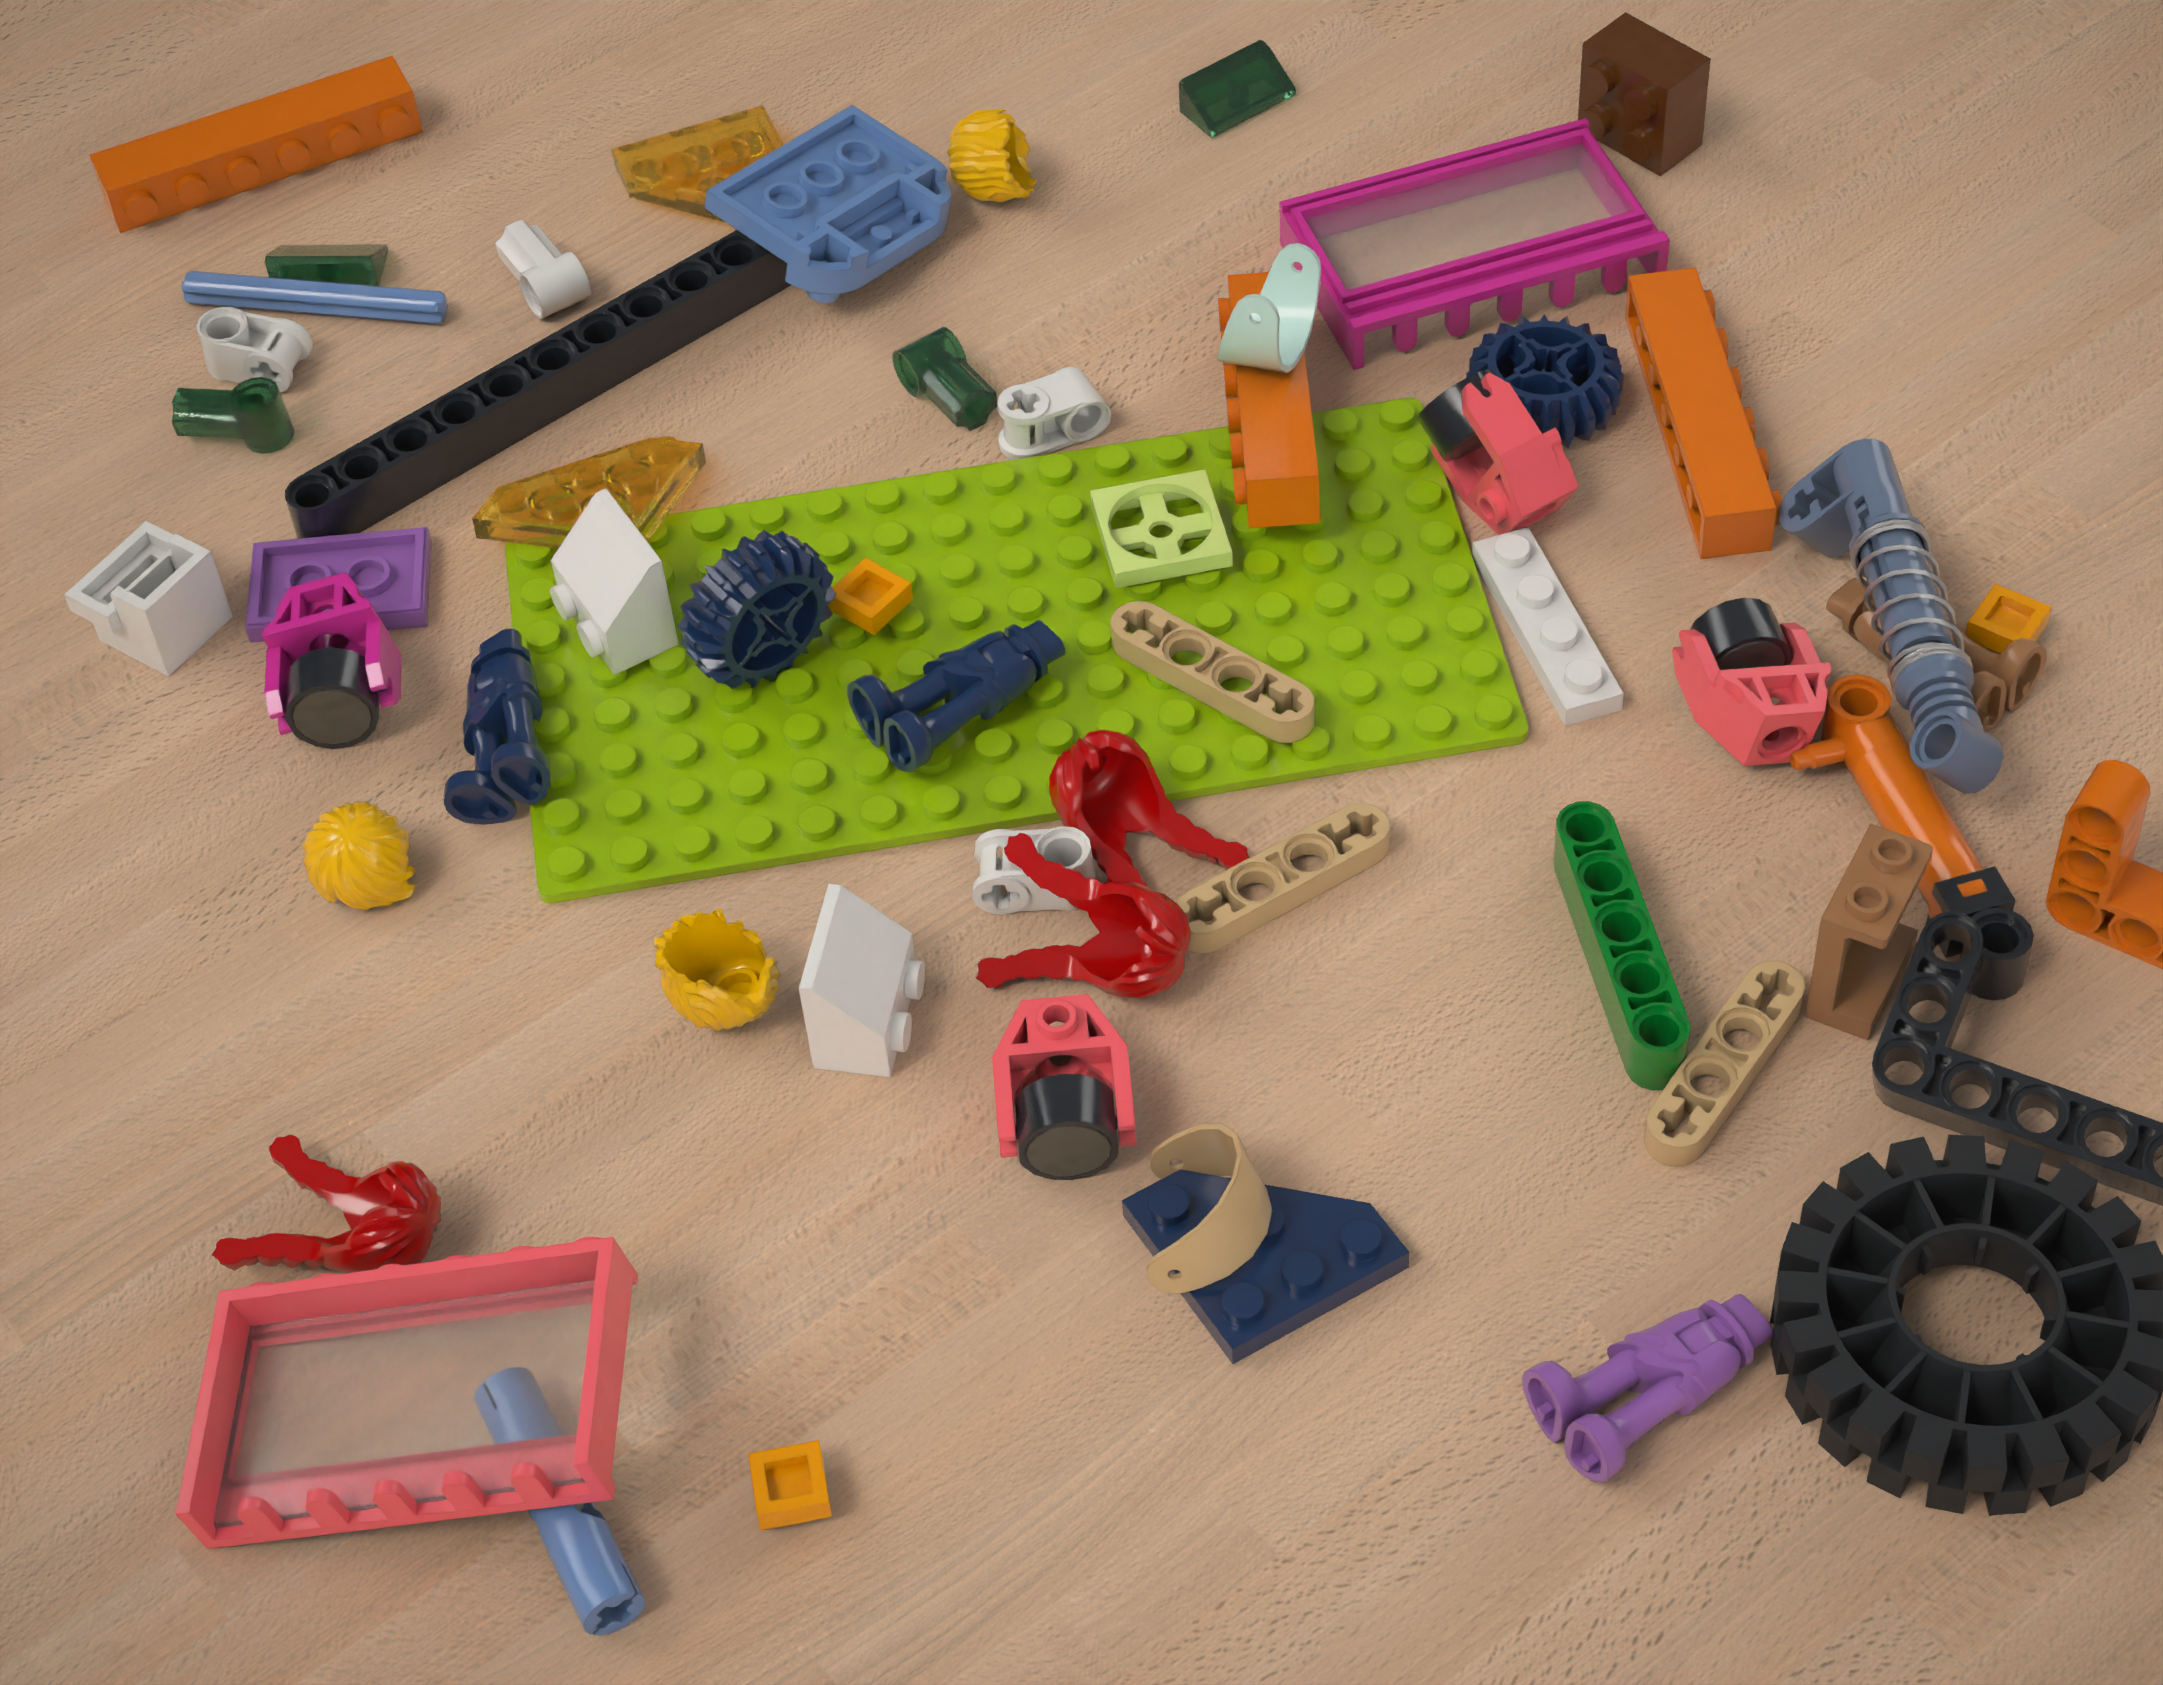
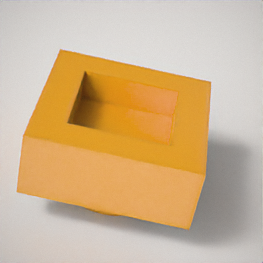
[828,557,913,635]
[1965,583,2052,654]
[748,1440,832,1531]

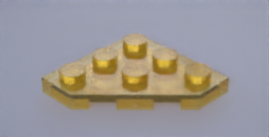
[611,105,784,222]
[472,436,706,548]

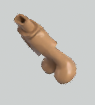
[1826,577,2047,732]

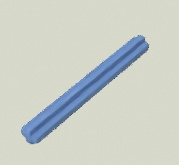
[182,271,448,324]

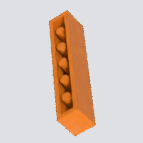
[89,55,423,233]
[1625,267,1782,559]
[1218,272,1321,528]

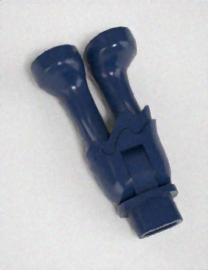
[847,620,1066,772]
[444,629,551,825]

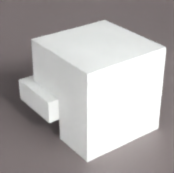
[64,521,233,677]

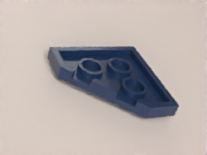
[1122,1169,1409,1364]

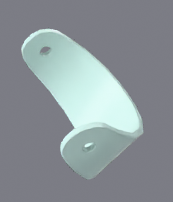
[1217,243,1321,373]

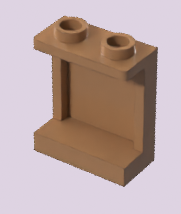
[1805,823,1933,1041]

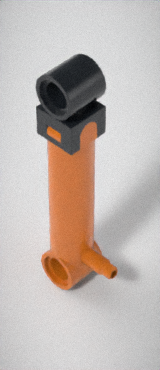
[1790,674,2034,1001]

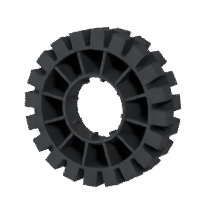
[1770,1134,2163,1516]

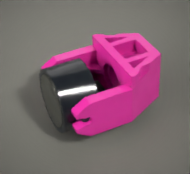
[262,572,402,749]

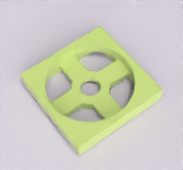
[1090,469,1233,588]

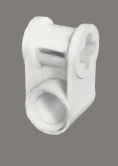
[197,307,313,393]
[997,367,1111,460]
[972,826,1096,915]

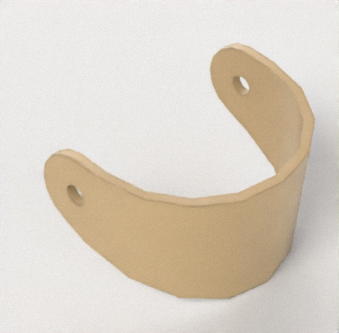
[1146,1123,1272,1294]

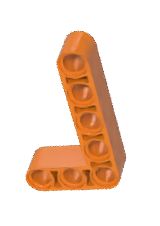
[2046,760,2163,969]

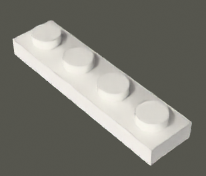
[1472,527,1624,726]

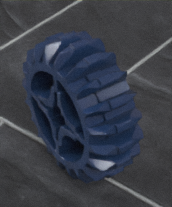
[1466,314,1624,448]
[677,530,836,689]

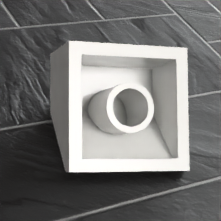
[550,489,679,675]
[799,884,925,1077]

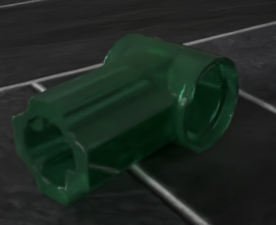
[892,327,997,431]
[172,377,294,454]

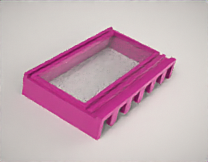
[1279,118,1670,370]

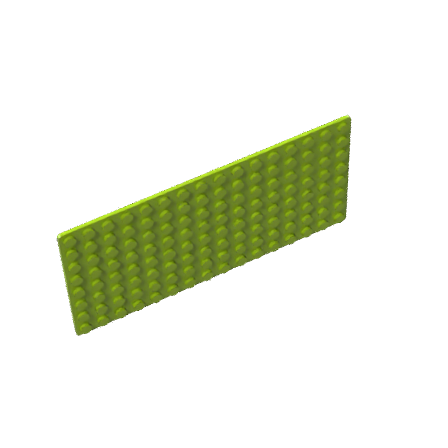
[505,397,1529,903]

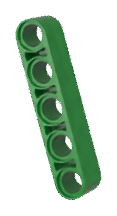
[1553,801,1690,1091]

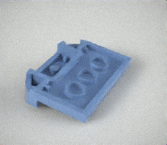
[704,105,952,303]

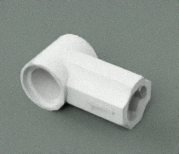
[496,220,591,319]

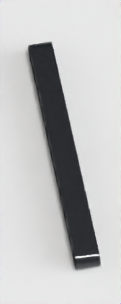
[285,230,791,539]

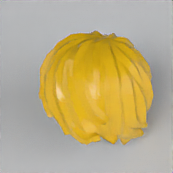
[947,108,1037,202]
[302,801,415,910]
[654,908,781,1031]

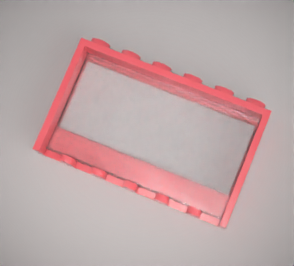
[176,1237,638,1549]

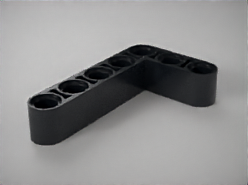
[1872,911,2163,1206]

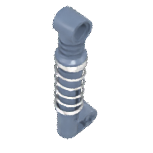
[1779,439,2003,794]

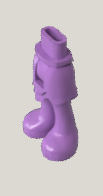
[1522,1294,1773,1483]

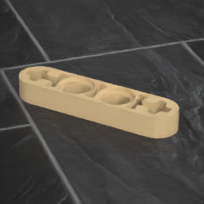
[1111,601,1314,743]
[1176,803,1390,953]
[1644,961,1805,1166]

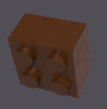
[1578,12,1711,176]

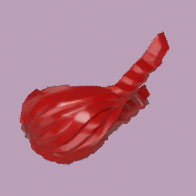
[1049,730,1250,887]
[976,833,1191,998]
[211,1134,441,1273]

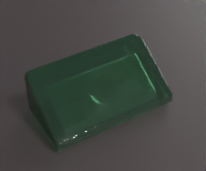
[1179,40,1296,138]
[265,244,388,286]

